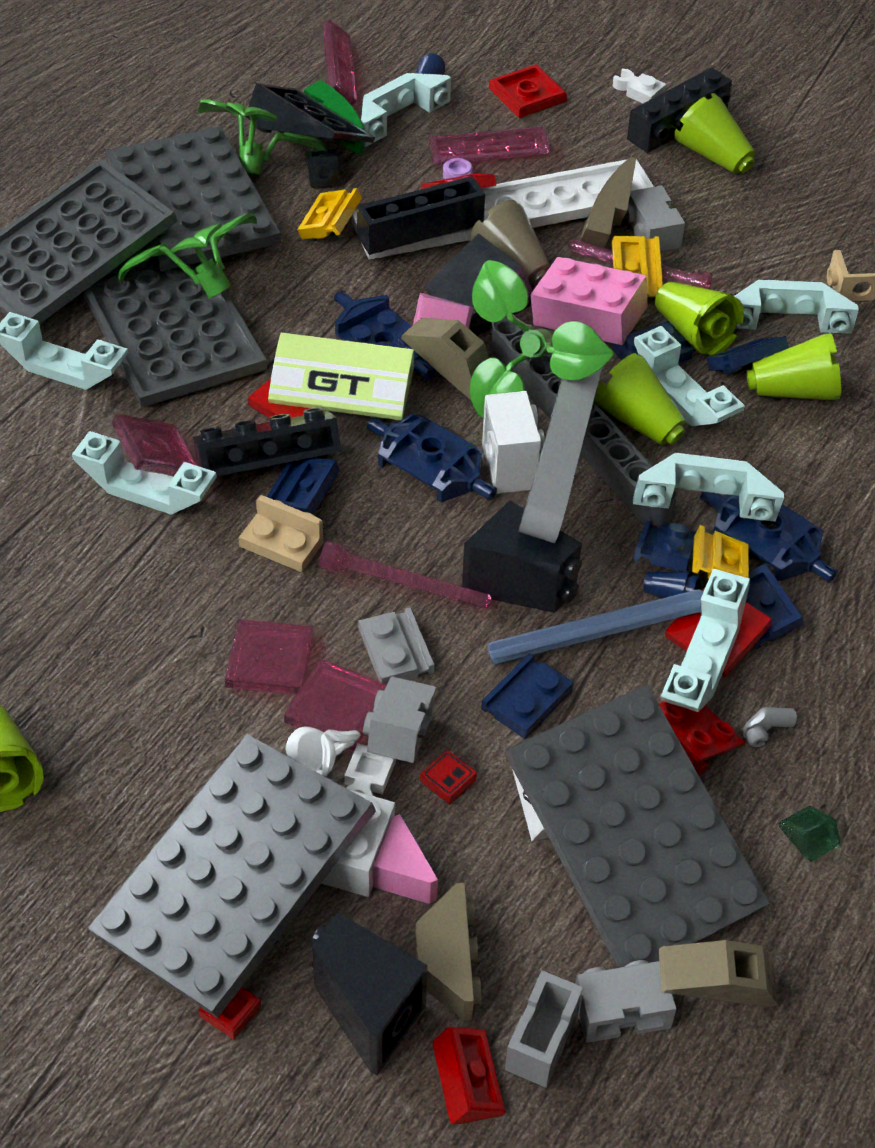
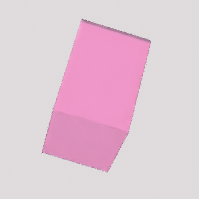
[413,293,473,329]
[373,814,438,904]

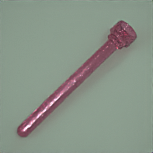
[568,239,713,289]
[319,540,491,608]

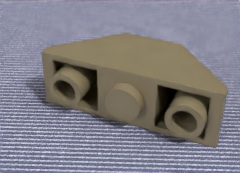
[401,318,489,400]
[415,883,481,1021]
[659,940,778,1007]

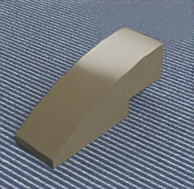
[580,157,636,249]

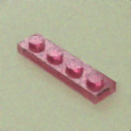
[322,19,357,106]
[428,126,550,165]

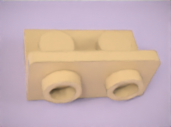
[239,495,324,572]

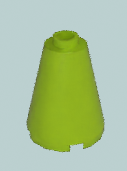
[675,93,755,174]
[655,282,744,356]
[746,333,841,401]
[594,353,686,445]
[0,705,44,812]

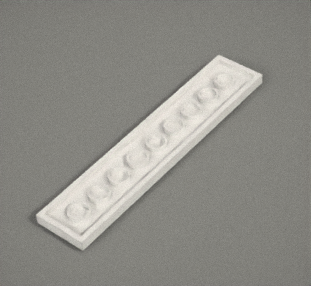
[351,159,654,259]

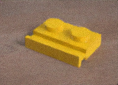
[297,188,362,240]
[612,236,663,298]
[692,525,749,578]

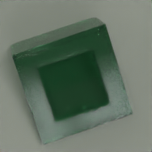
[779,805,840,861]

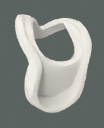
[286,727,361,777]

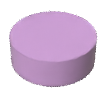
[443,158,473,179]

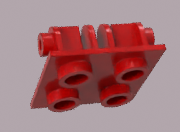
[658,701,746,775]

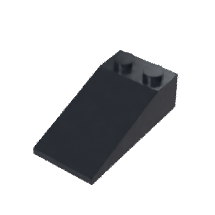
[245,83,375,143]

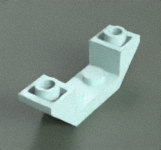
[361,73,451,147]
[735,280,859,334]
[0,312,128,390]
[634,326,745,426]
[72,431,217,515]
[633,453,784,522]
[661,569,750,712]

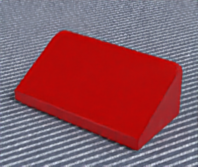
[433,1026,506,1124]

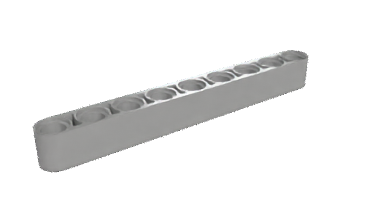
[518,368,602,543]

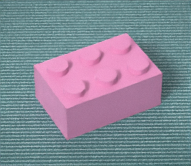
[531,257,648,345]

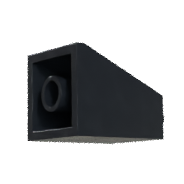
[424,233,533,336]
[462,500,582,613]
[310,912,428,1076]

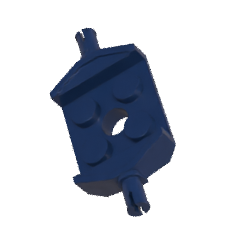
[334,290,436,381]
[367,414,497,503]
[700,492,838,583]

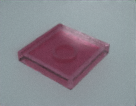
[111,413,197,476]
[225,619,313,695]
[284,658,387,751]

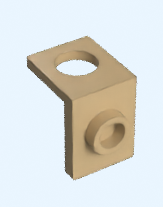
[827,250,875,301]

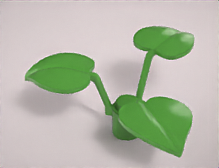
[198,99,327,176]
[118,213,257,298]
[470,260,614,418]

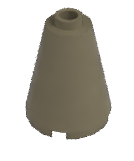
[470,200,551,287]

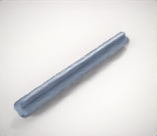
[488,589,703,664]

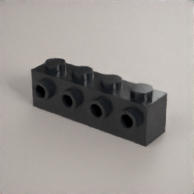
[627,67,732,153]
[357,176,486,255]
[193,407,342,476]

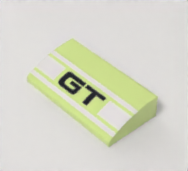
[268,332,414,420]

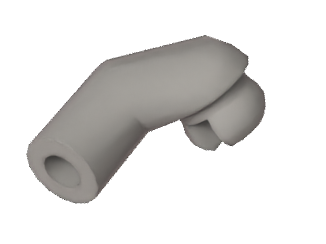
[743,707,797,747]

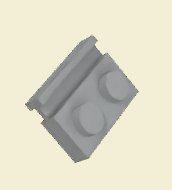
[359,608,434,687]

